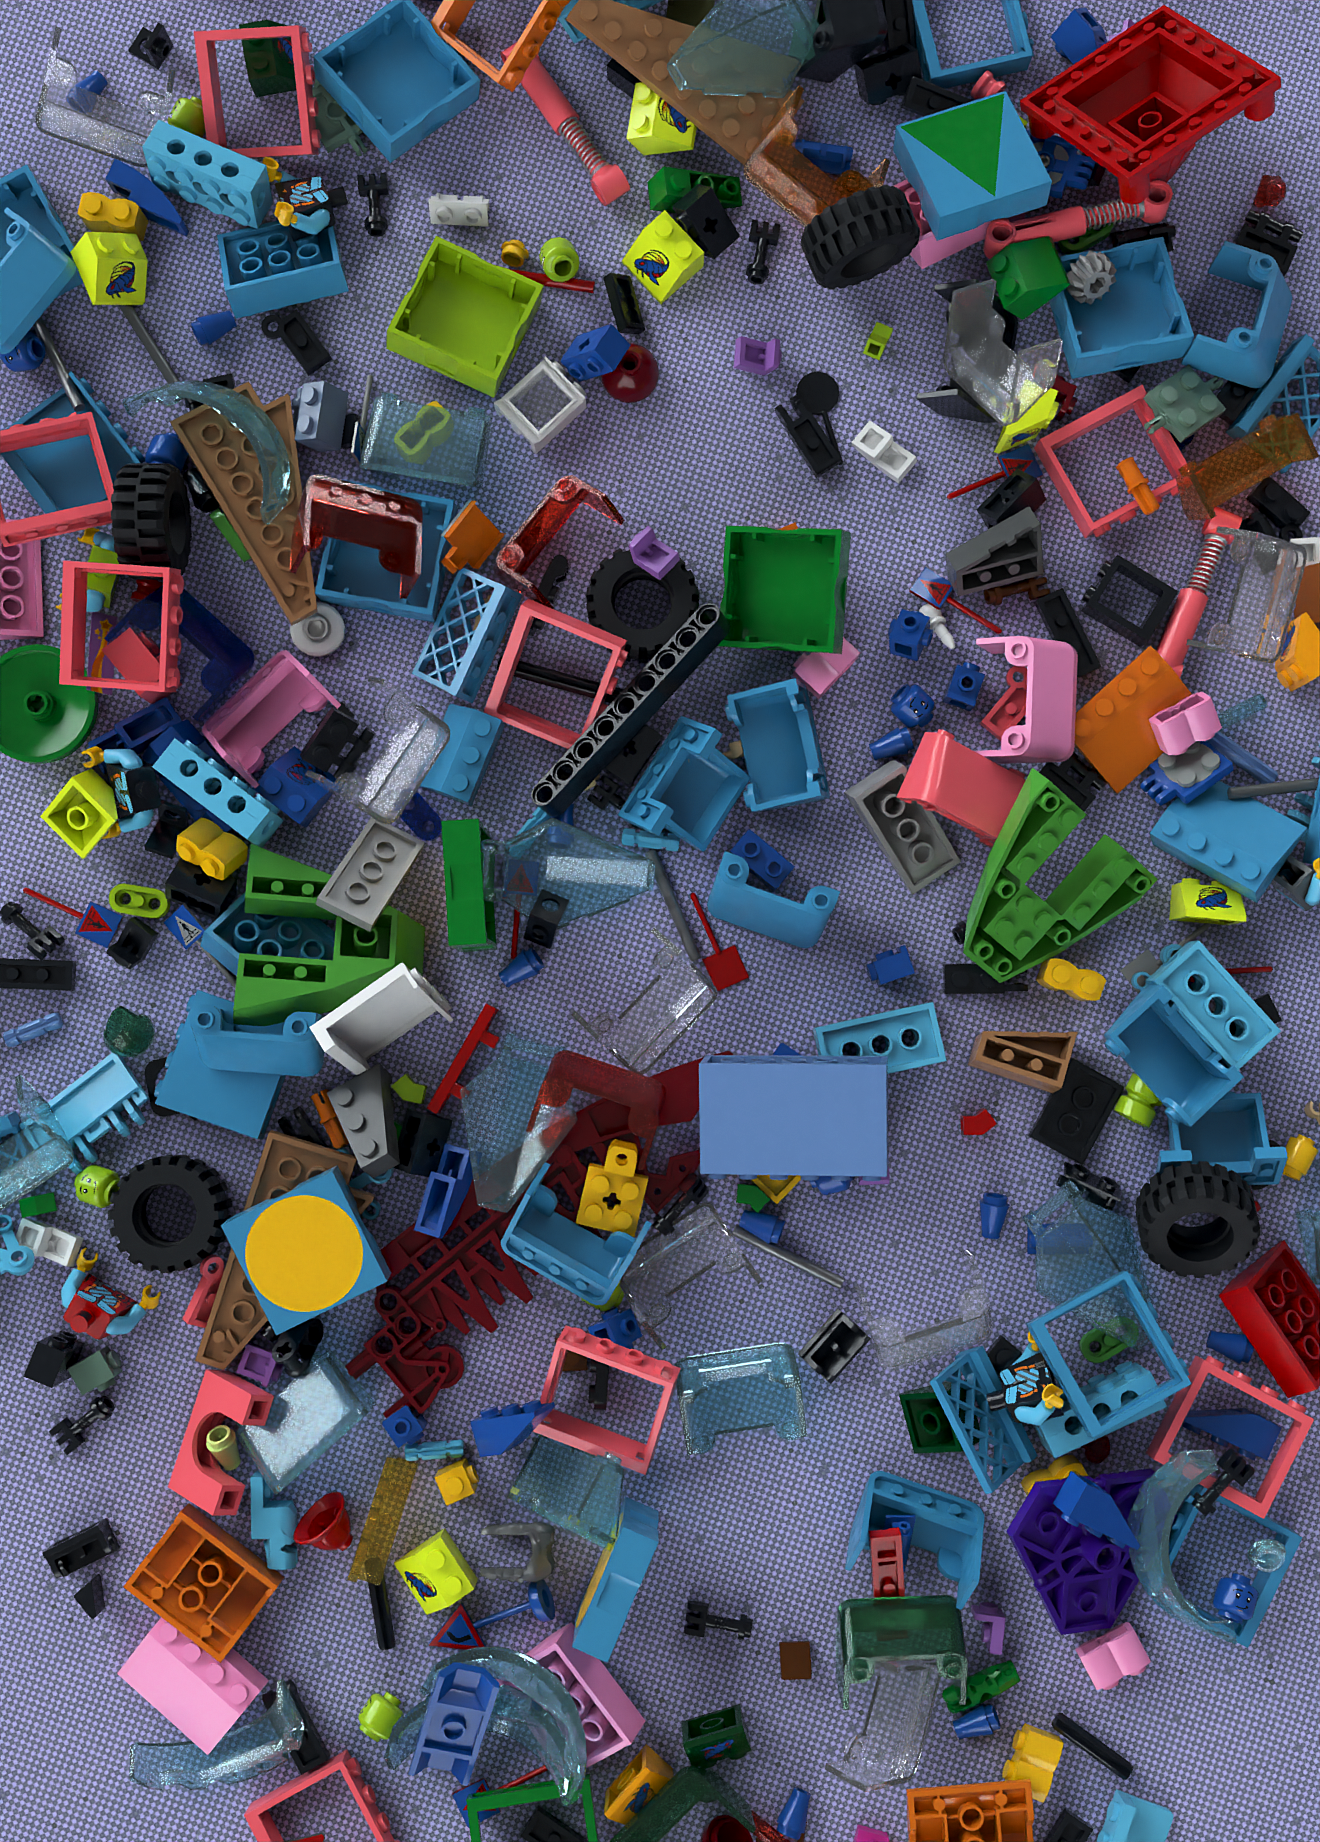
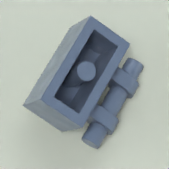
[292,381,349,452]

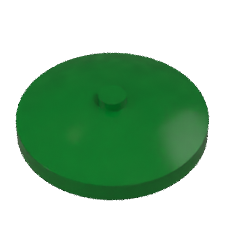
[0,644,99,764]

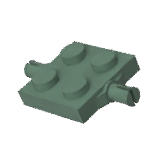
[296,78,367,156]
[1143,365,1226,443]

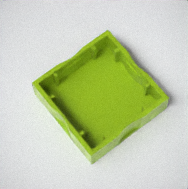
[386,236,544,398]

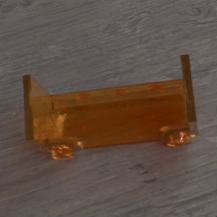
[743,85,890,227]
[1175,412,1319,520]

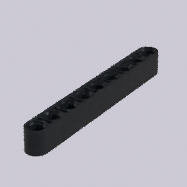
[531,603,730,817]

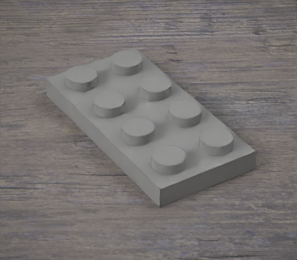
[316,816,425,932]

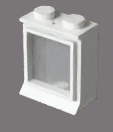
[494,356,587,454]

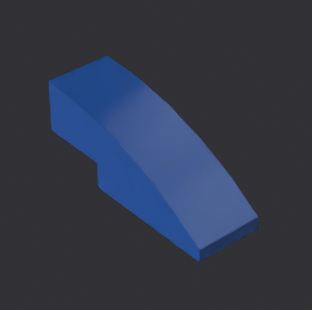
[105,158,189,237]
[88,697,182,774]
[414,1143,482,1239]

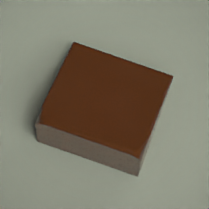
[779,1641,812,1680]

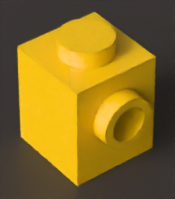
[434,1457,479,1506]

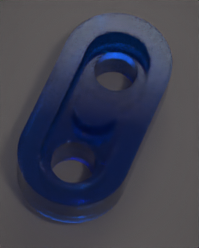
[393,789,442,841]

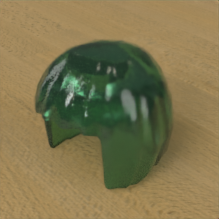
[103,1006,155,1057]

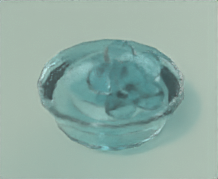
[1247,1539,1286,1572]

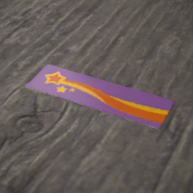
[86,612,118,696]

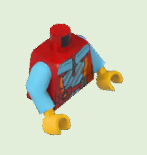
[61,1248,161,1340]

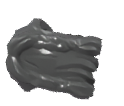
[480,1522,556,1583]

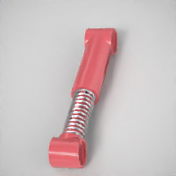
[500,42,630,206]
[983,180,1173,259]
[1156,506,1242,678]

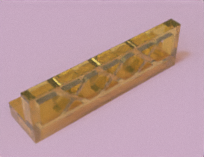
[347,1454,419,1586]

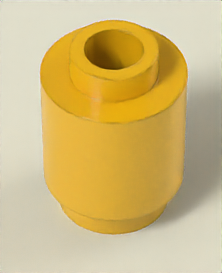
[1282,1134,1319,1181]

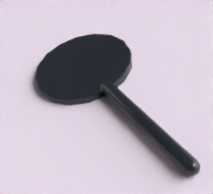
[796,372,843,465]

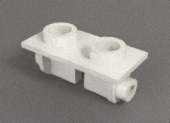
[428,193,489,227]

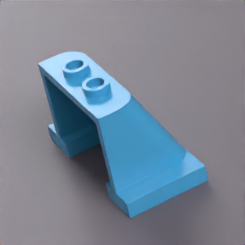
[618,716,751,852]
[1155,1091,1288,1185]

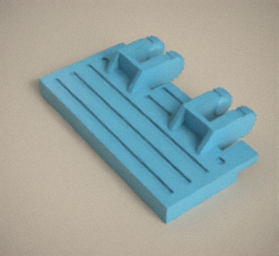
[19,1051,150,1175]

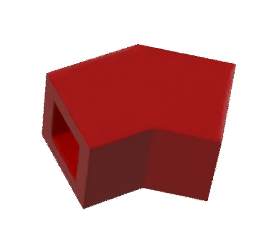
[960,1108,997,1135]

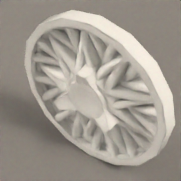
[290,602,346,657]

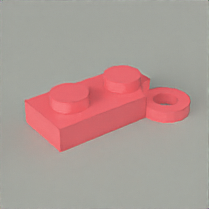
[979,666,1027,741]
[182,1254,225,1328]

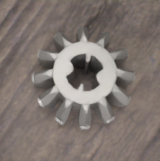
[1066,250,1117,305]

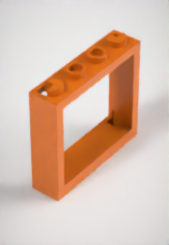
[430,0,571,92]

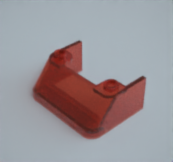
[290,474,423,599]
[493,475,625,609]
[526,1050,667,1171]

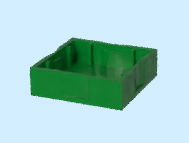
[718,525,851,654]
[441,818,497,952]

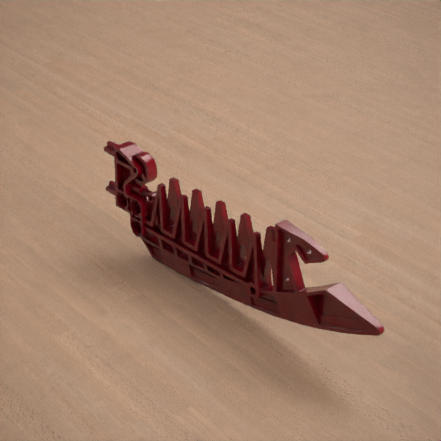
[345,1051,733,1418]

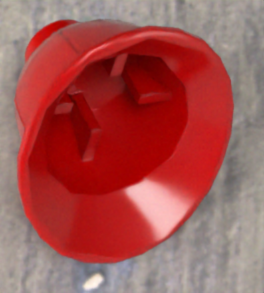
[293,1491,353,1551]

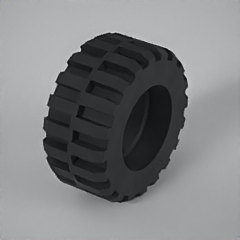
[801,185,920,289]
[111,463,192,580]
[586,548,699,663]
[108,1155,232,1273]
[1135,1161,1260,1278]

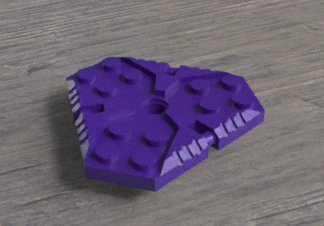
[1006,1468,1177,1635]

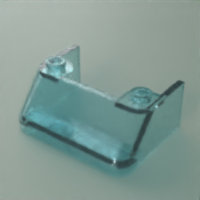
[0,1074,74,1211]

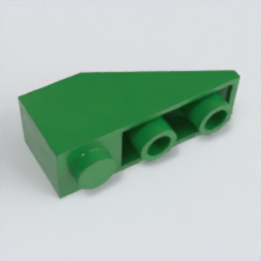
[647,166,742,213]

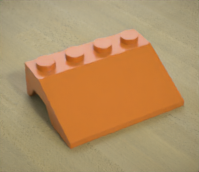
[1075,645,1192,794]
[123,1503,284,1663]
[906,1779,1034,1842]

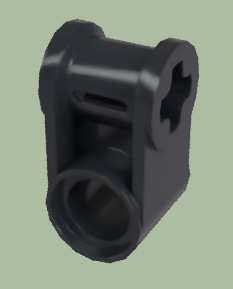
[271,1318,324,1378]

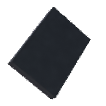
[1028,1058,1124,1166]

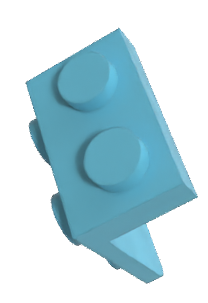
[1097,1789,1173,1842]

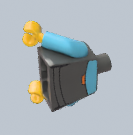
[1271,855,1320,911]

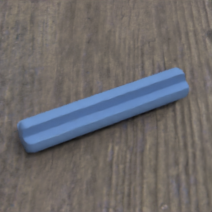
[1207,731,1278,784]

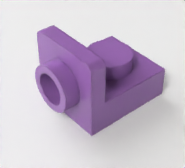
[971,1602,1006,1655]

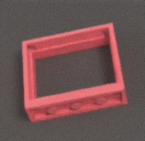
[194,25,322,158]
[1034,385,1194,538]
[0,412,114,547]
[59,560,184,692]
[483,599,629,749]
[533,1325,681,1475]
[1146,1355,1314,1519]
[244,1750,400,1842]

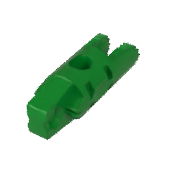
[942,1660,1020,1714]

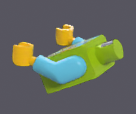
[56,527,120,612]

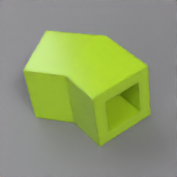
[863,322,893,360]
[391,1073,428,1104]

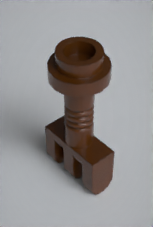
[983,568,1051,606]

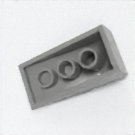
[844,759,961,894]

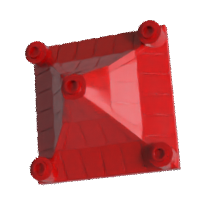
[1020,5,1281,205]

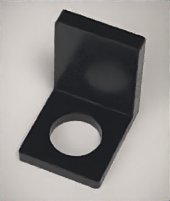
[128,23,173,70]
[144,800,189,859]
[523,889,569,949]

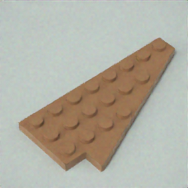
[566,0,804,173]
[170,381,318,626]
[195,1130,375,1370]

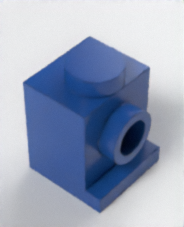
[942,662,985,712]
[866,945,915,985]

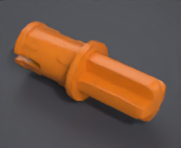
[1116,457,1160,515]
[310,1089,349,1149]

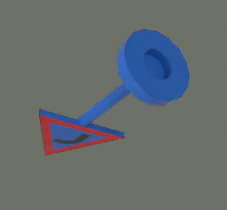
[428,1579,555,1652]

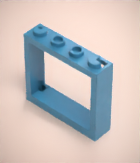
[912,0,1034,89]
[1025,1271,1192,1438]
[1142,1482,1303,1648]

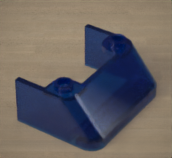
[104,585,255,723]

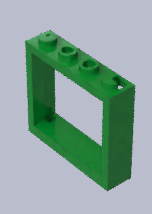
[466,1774,599,1842]

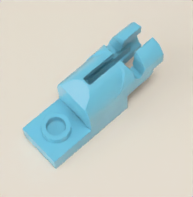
[250,1470,298,1570]

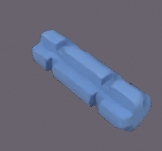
[3,1013,63,1047]

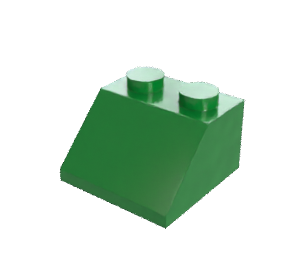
[986,236,1071,320]

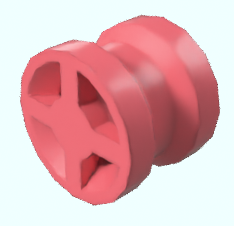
[970,70,1007,99]

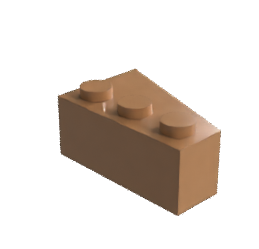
[968,1031,1077,1093]

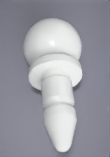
[919,604,955,649]

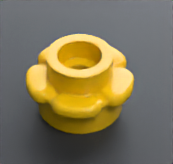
[501,239,529,267]

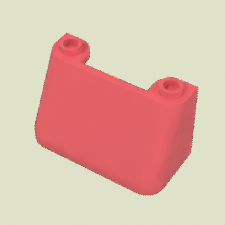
[896,729,1026,848]

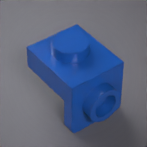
[382,1405,428,1448]

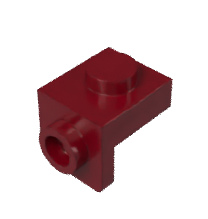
[1038,373,1078,421]

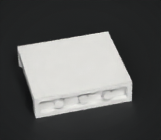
[309,962,453,1075]

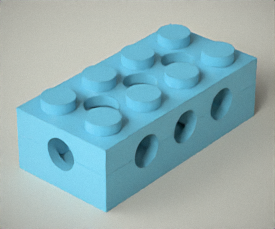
[142,120,273,229]
[152,738,284,848]
[1144,940,1281,1070]
[812,1002,947,1074]
[1033,1361,1167,1458]

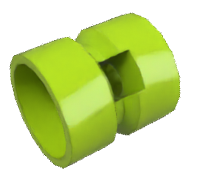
[1114,1073,1162,1128]

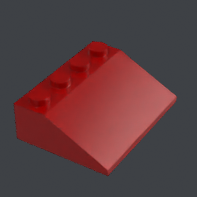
[1218,1240,1320,1398]

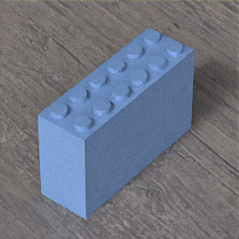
[699,1055,889,1181]

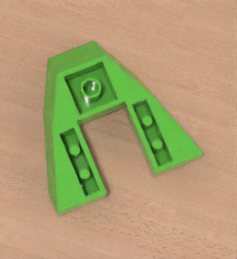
[963,768,1158,983]
[233,843,425,1026]

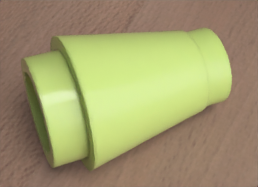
[206,1425,241,1471]

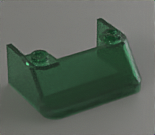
[836,1595,968,1710]
[610,1766,756,1842]

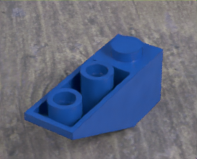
[1050,8,1107,65]
[470,1400,555,1457]
[1183,1408,1282,1461]
[1053,1471,1140,1550]

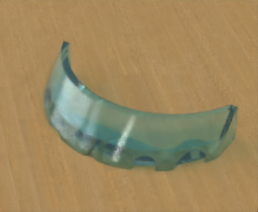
[122,381,290,525]
[1128,1450,1237,1644]
[419,1646,587,1807]
[129,1678,304,1790]
[384,1684,573,1807]

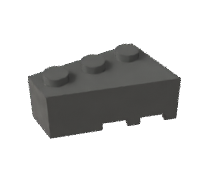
[946,507,1043,597]
[327,1063,400,1179]

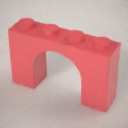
[168,1369,274,1516]

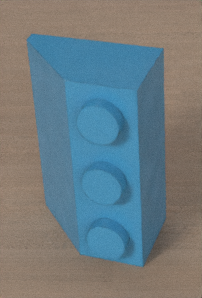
[416,703,505,807]

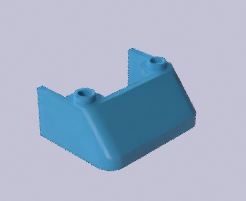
[0,208,76,354]
[1181,241,1293,388]
[501,1162,652,1305]
[845,1471,985,1610]

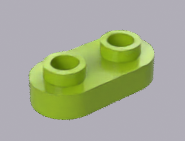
[109,883,171,919]

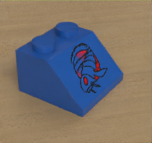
[252,746,342,828]

